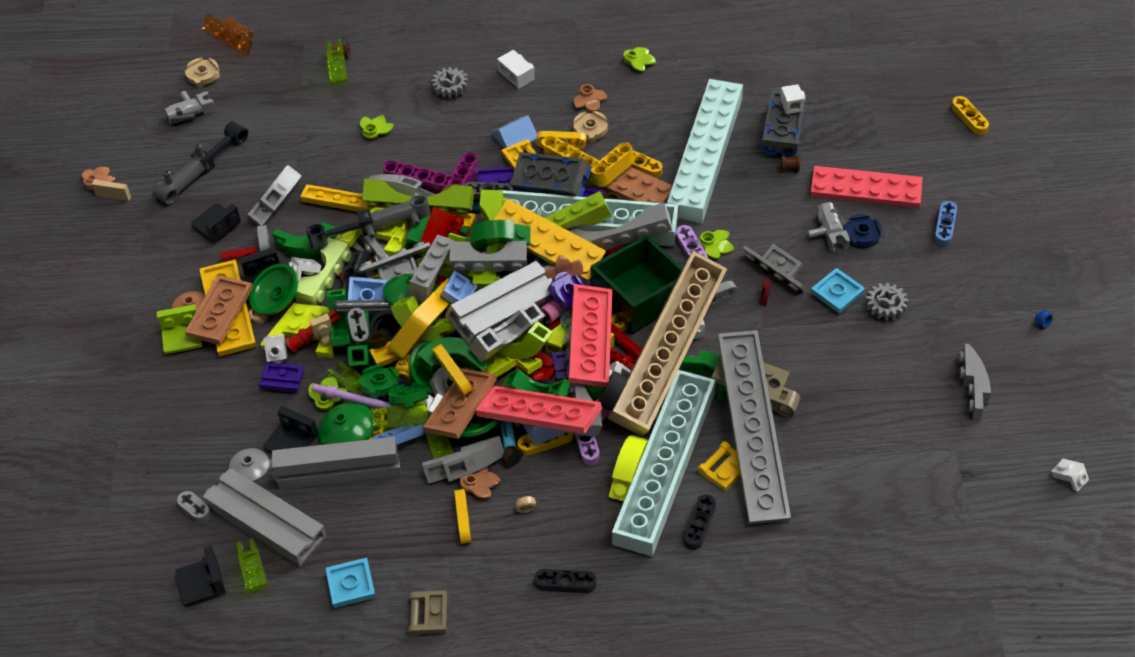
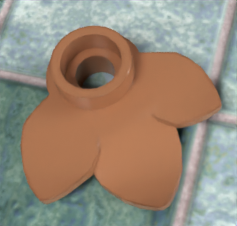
[574,84,607,111]
[82,167,115,190]
[545,255,583,279]
[460,466,501,498]

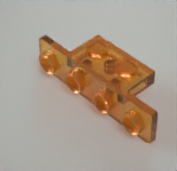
[203,14,253,55]

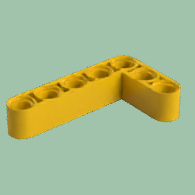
[542,136,634,187]
[387,278,452,359]

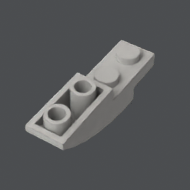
[247,165,301,226]
[363,174,436,197]
[959,344,991,420]
[422,436,504,484]

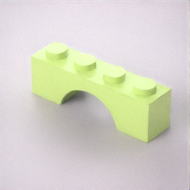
[295,238,351,306]

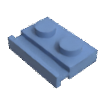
[440,270,478,303]

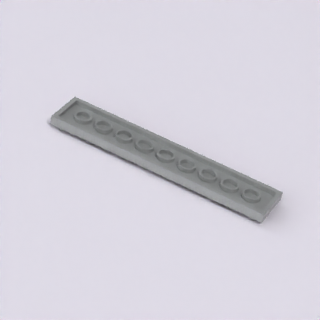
[717,330,791,525]

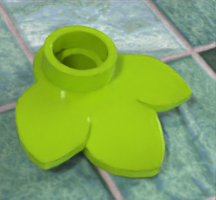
[623,47,656,72]
[360,115,394,139]
[699,230,734,259]
[309,376,347,411]

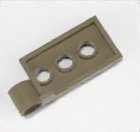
[711,357,801,418]

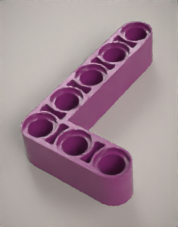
[382,152,479,194]

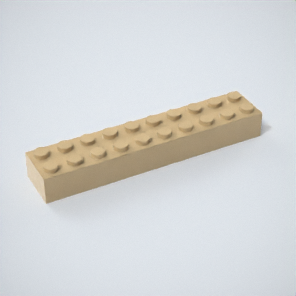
[608,251,727,437]

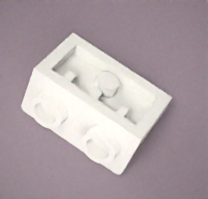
[288,257,321,282]

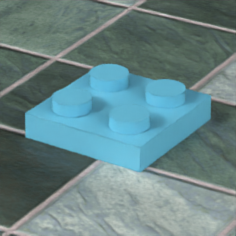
[811,268,865,314]
[325,558,376,608]

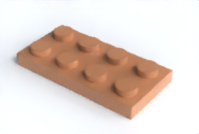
[596,167,673,204]
[185,275,253,345]
[423,368,497,439]

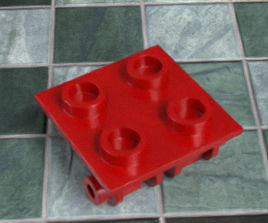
[420,207,464,246]

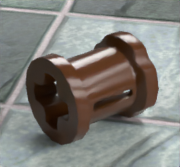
[331,42,350,57]
[781,155,800,171]

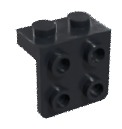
[191,203,241,242]

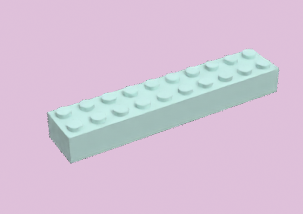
[667,79,743,224]
[503,190,678,247]
[612,370,715,557]

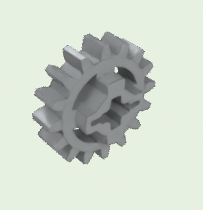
[431,67,469,98]
[866,283,909,321]

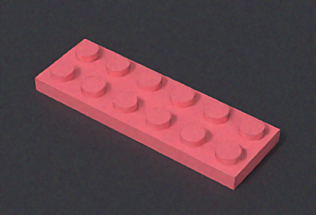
[810,166,923,208]
[568,284,612,387]
[475,386,602,434]

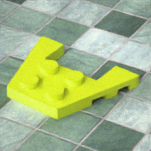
[335,207,409,256]
[261,303,334,358]
[463,352,543,393]

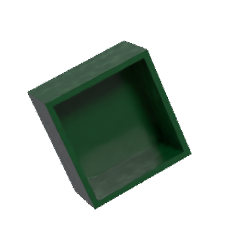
[590,235,682,332]

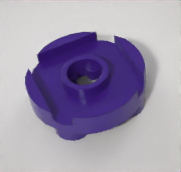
[548,272,584,310]

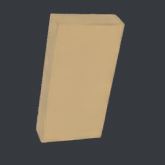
[92,180,131,201]

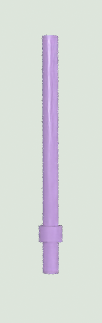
[312,384,426,419]

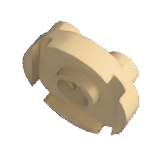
[185,58,220,88]
[573,111,608,143]

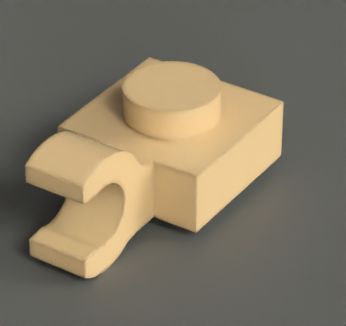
[310,314,333,347]

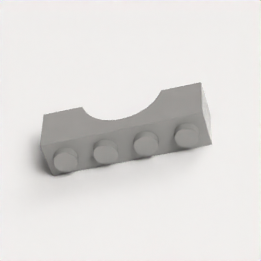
[407,235,455,303]
[450,241,527,272]
[469,301,545,362]

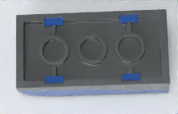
[762,90,806,157]
[510,152,591,197]

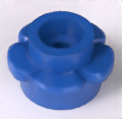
[1035,309,1053,328]

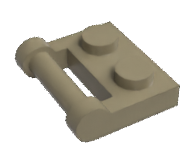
[407,591,448,637]

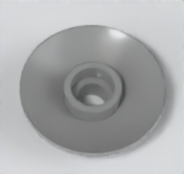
[229,448,269,482]

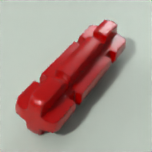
[221,246,258,262]

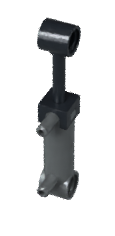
[152,121,249,205]
[306,195,431,250]

